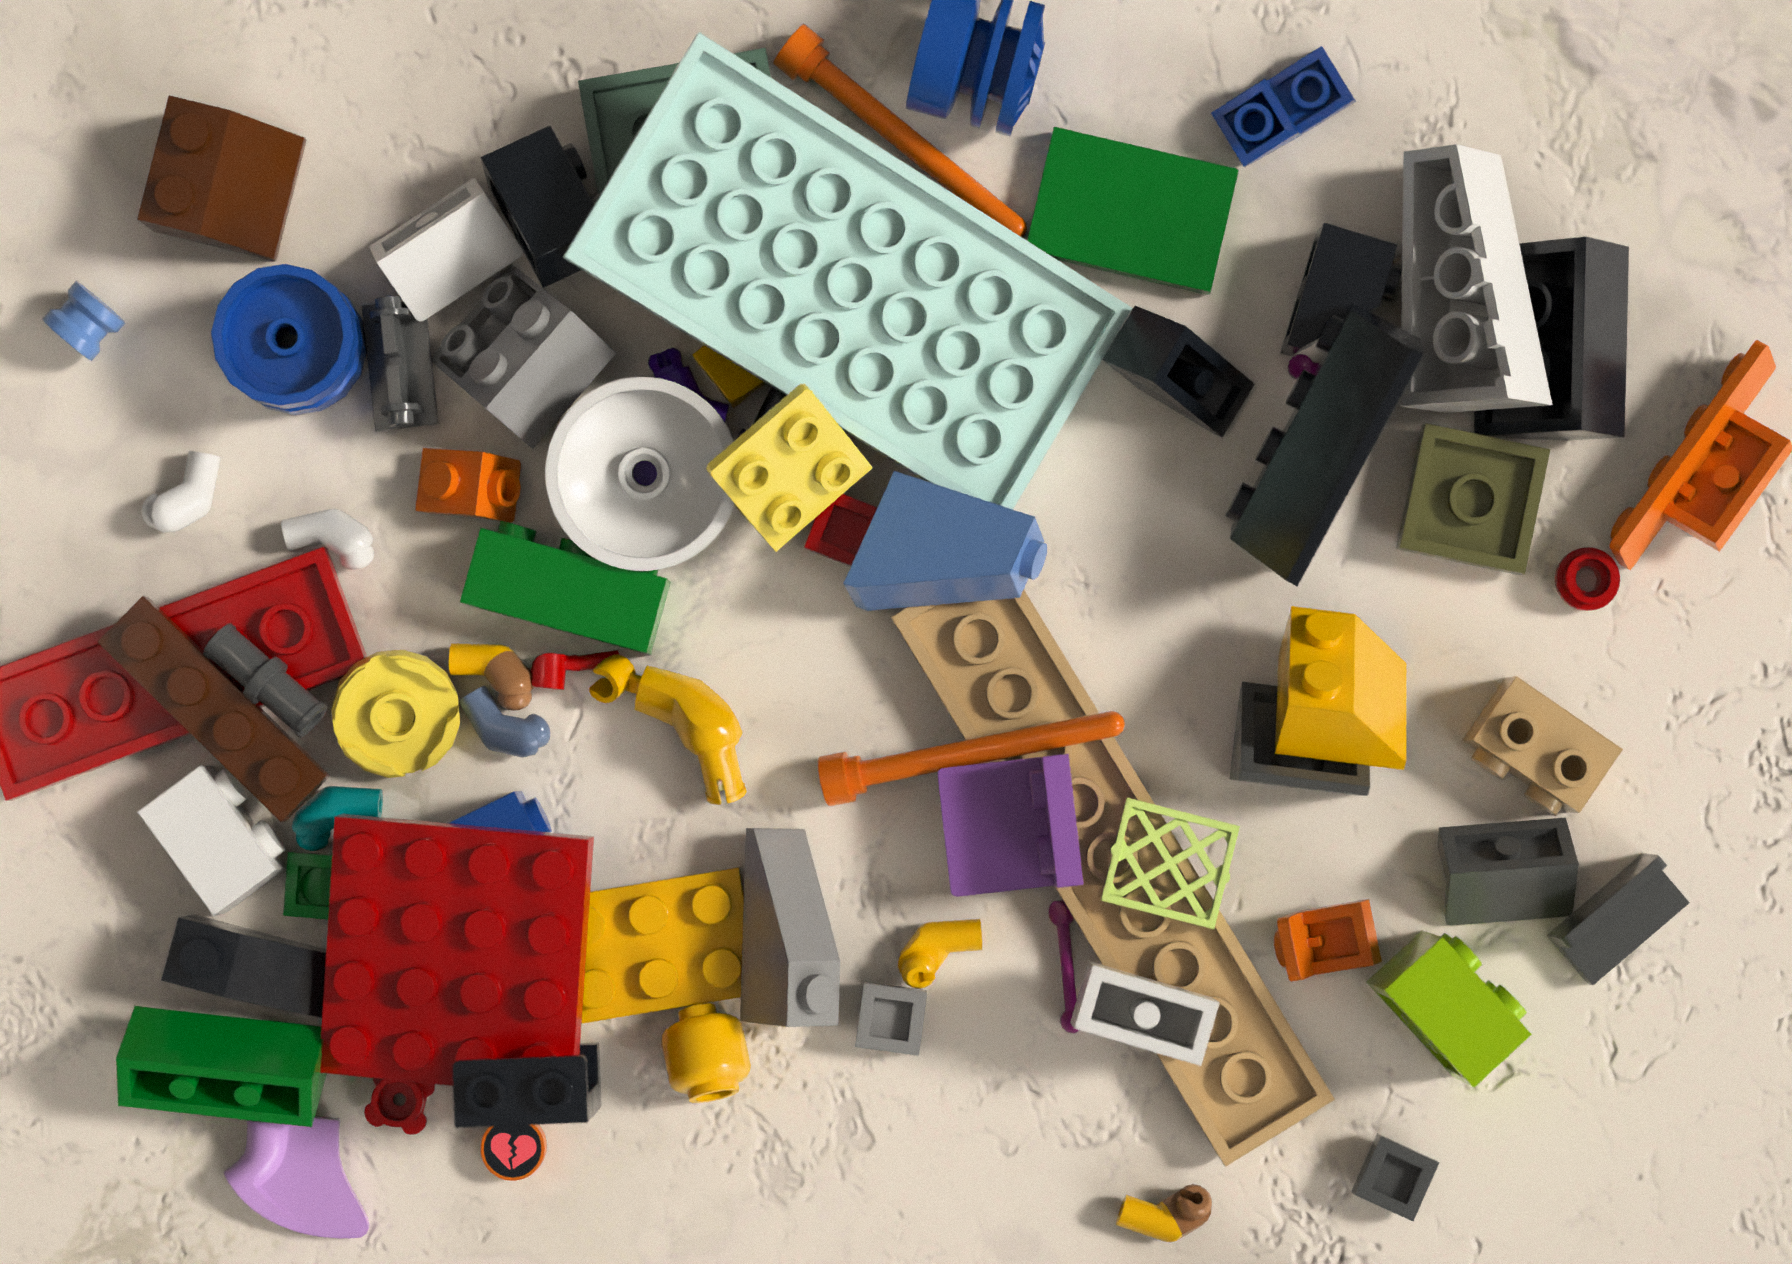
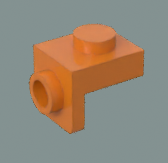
[415,448,521,523]
[1274,899,1382,982]

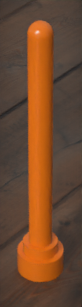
[773,24,1027,238]
[818,711,1125,806]

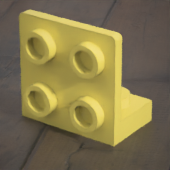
[706,384,873,552]

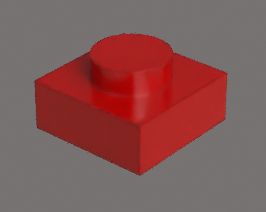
[804,494,877,567]

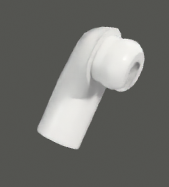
[142,451,221,533]
[281,509,374,570]

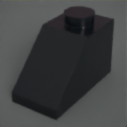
[1280,223,1402,356]
[1102,306,1255,438]

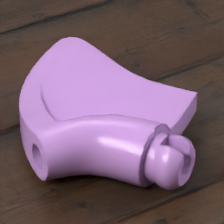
[224,1116,370,1238]

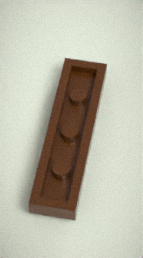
[98,596,330,822]

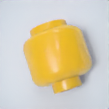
[661,1003,751,1103]

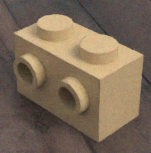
[1462,676,1623,816]

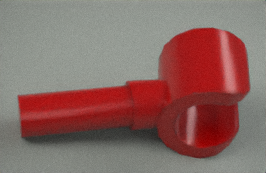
[531,650,619,690]

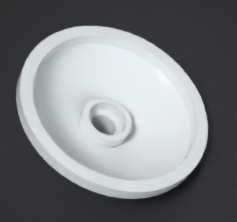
[545,377,735,571]

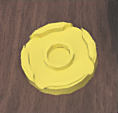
[331,650,460,778]

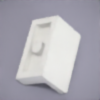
[369,177,523,322]

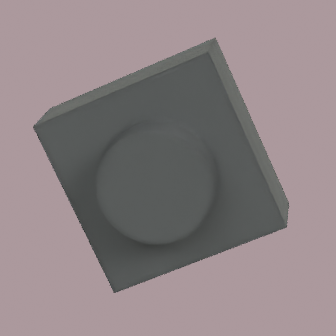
[1351,1133,1439,1221]

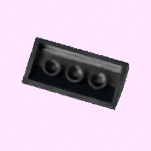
[1225,303,1423,587]

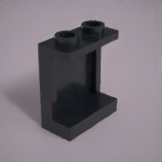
[453,1043,602,1128]

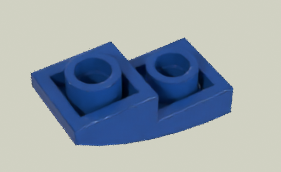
[1211,46,1356,167]

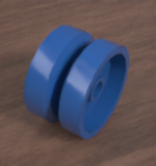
[211,264,367,415]

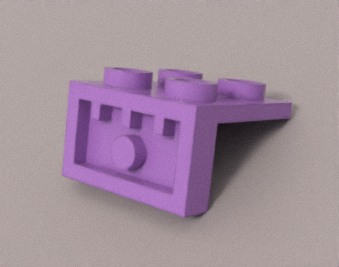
[937,754,1084,897]

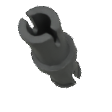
[203,623,328,738]

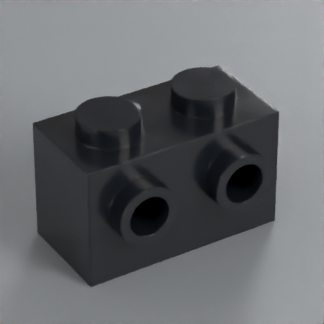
[481,126,600,288]

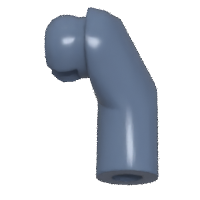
[458,686,551,758]

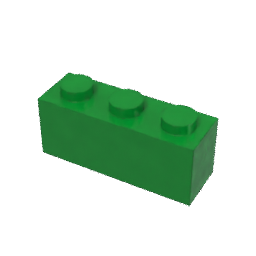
[460,521,671,655]
[116,1006,327,1127]

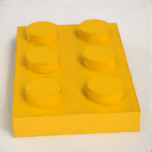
[582,867,744,1023]

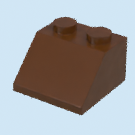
[137,95,307,261]

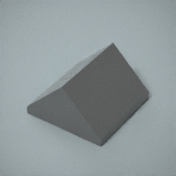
[1229,682,1370,796]

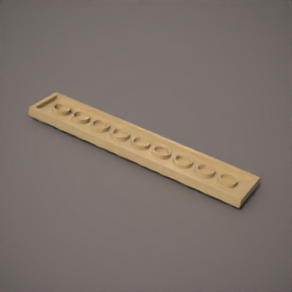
[891,590,1335,1167]

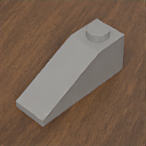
[740,828,840,1027]

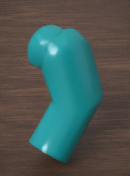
[292,786,383,851]

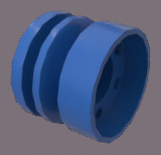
[906,0,1045,137]

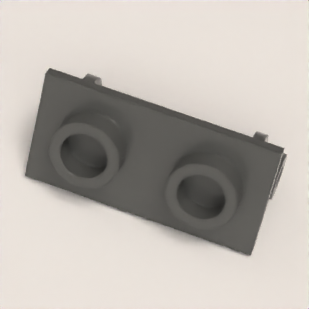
[362,296,439,432]

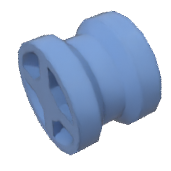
[42,281,125,361]

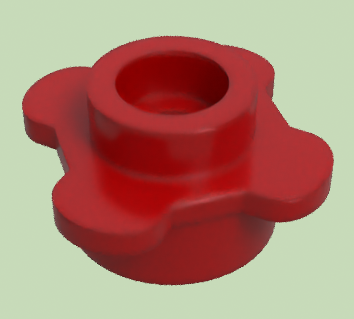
[364,1078,435,1135]

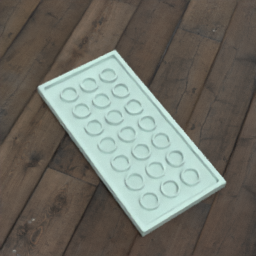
[562,32,1132,509]

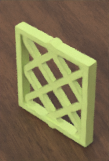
[1101,797,1240,929]

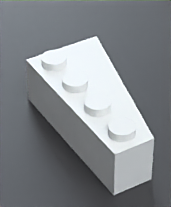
[1400,144,1552,413]

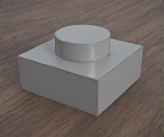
[855,981,927,1056]

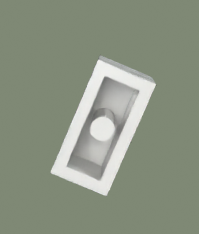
[138,766,287,916]
[1070,961,1220,1066]

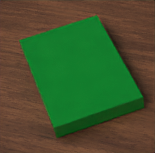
[1027,127,1239,295]

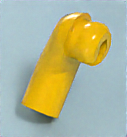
[898,919,982,989]

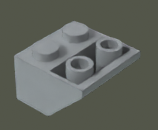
[431,265,616,449]

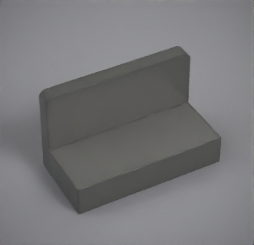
[1437,818,1579,926]
[1547,853,1690,985]

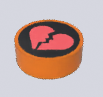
[481,1125,547,1181]

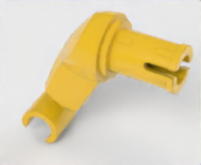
[589,655,746,805]

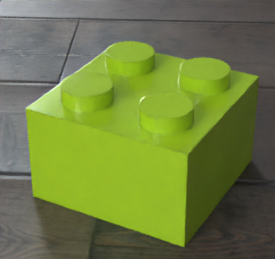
[1366,931,1532,1088]

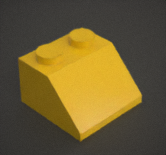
[1275,606,1406,770]

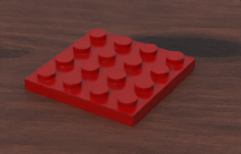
[320,814,594,1086]

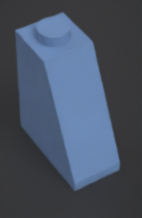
[843,471,1047,611]

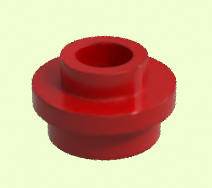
[1555,547,1620,611]

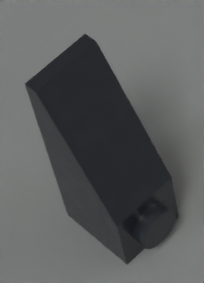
[161,914,326,1018]

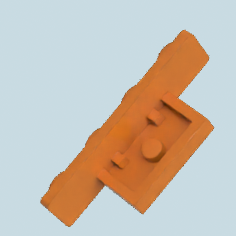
[1609,340,1792,570]

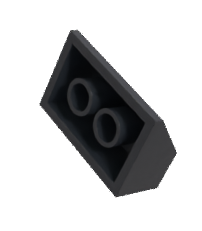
[1474,236,1629,440]

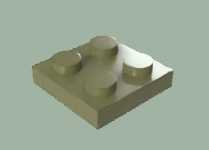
[1396,423,1551,575]

